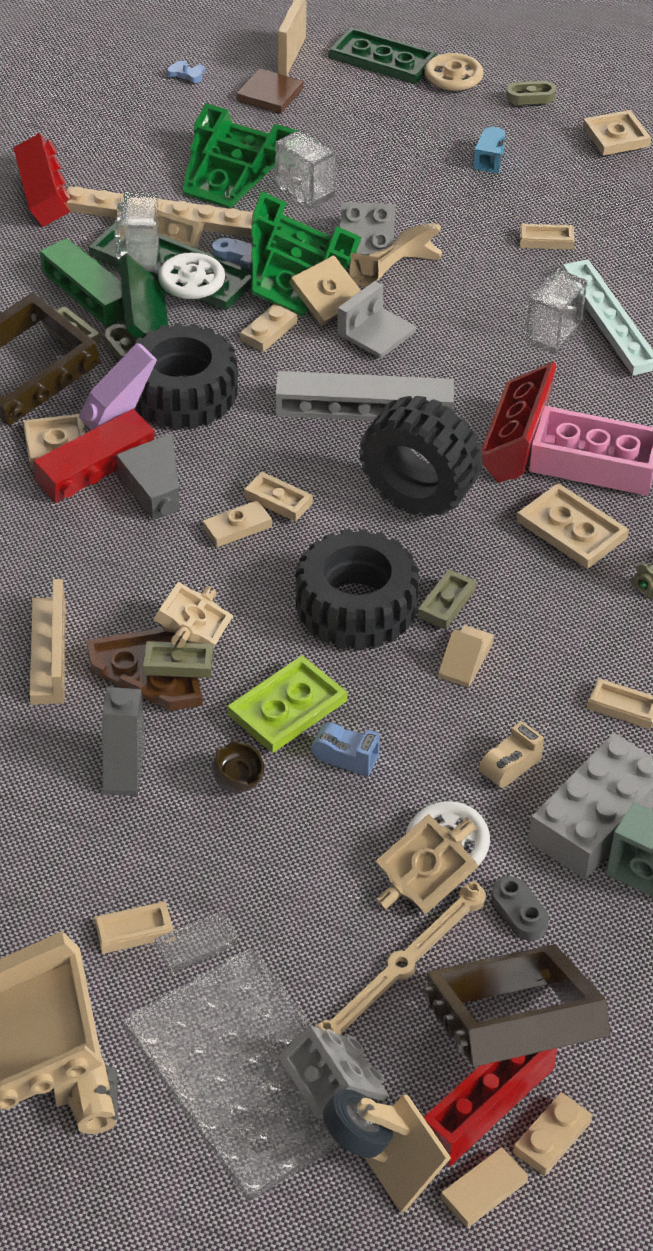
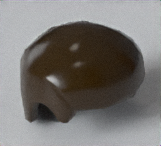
[212,740,265,793]

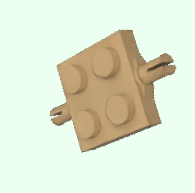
[153,582,233,648]
[375,814,478,915]

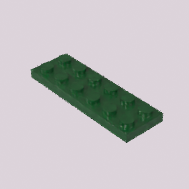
[88,219,251,311]

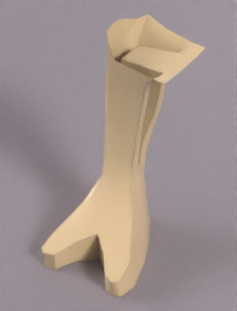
[349,223,443,286]

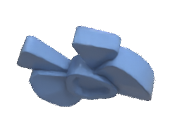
[168,60,205,83]

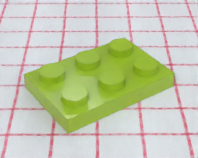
[227,655,348,753]

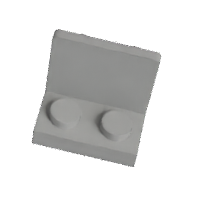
[340,202,395,255]
[337,281,416,358]
[278,1026,389,1119]

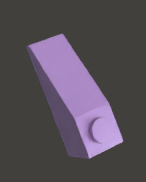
[79,343,157,430]

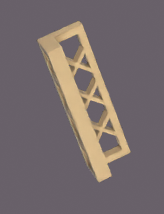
[30,579,66,705]

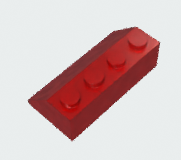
[481,361,557,483]

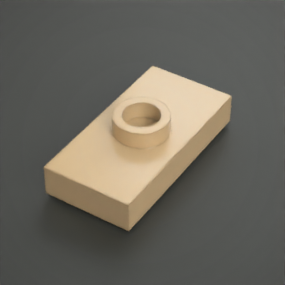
[202,500,272,547]

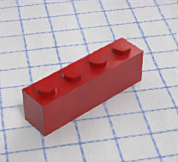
[13,133,70,227]
[34,409,155,503]
[423,1048,558,1167]

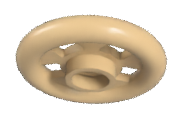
[424,53,484,91]

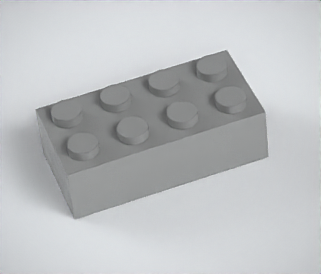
[528,733,653,879]

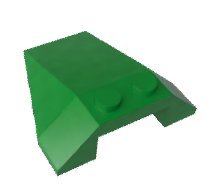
[183,103,299,209]
[251,191,362,317]

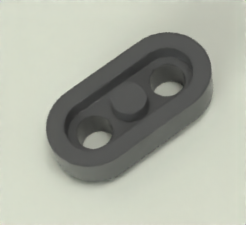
[491,876,549,941]

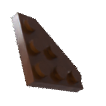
[86,627,203,711]

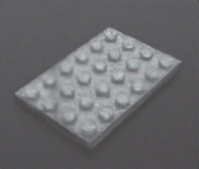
[123,947,369,1202]

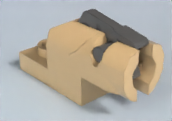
[53,1056,118,1134]

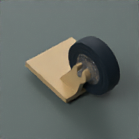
[323,1089,451,1212]

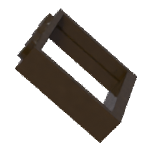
[0,292,101,426]
[423,944,610,1067]

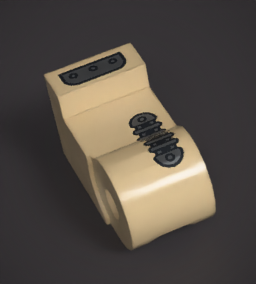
[479,721,544,788]

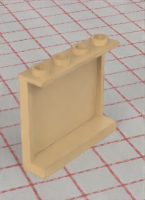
[0,931,103,1110]

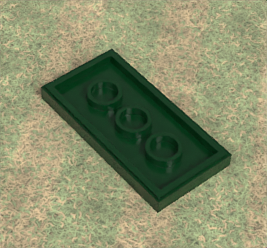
[328,27,438,84]
[119,253,169,339]

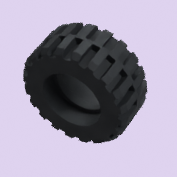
[127,323,238,430]
[359,396,483,516]
[295,529,419,650]

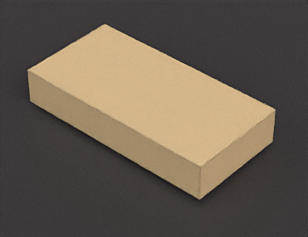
[519,224,575,250]
[587,678,653,729]
[94,901,174,954]
[441,1147,529,1228]

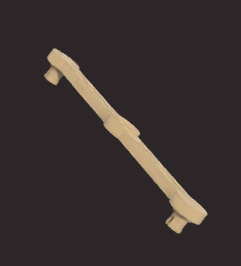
[315,881,486,1035]

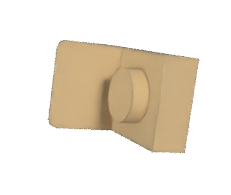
[438,625,494,688]

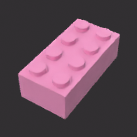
[529,406,653,496]

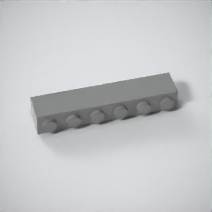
[276,371,454,421]

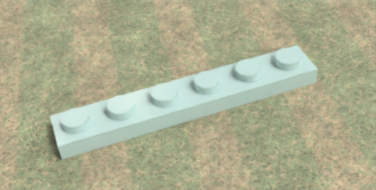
[562,259,653,376]

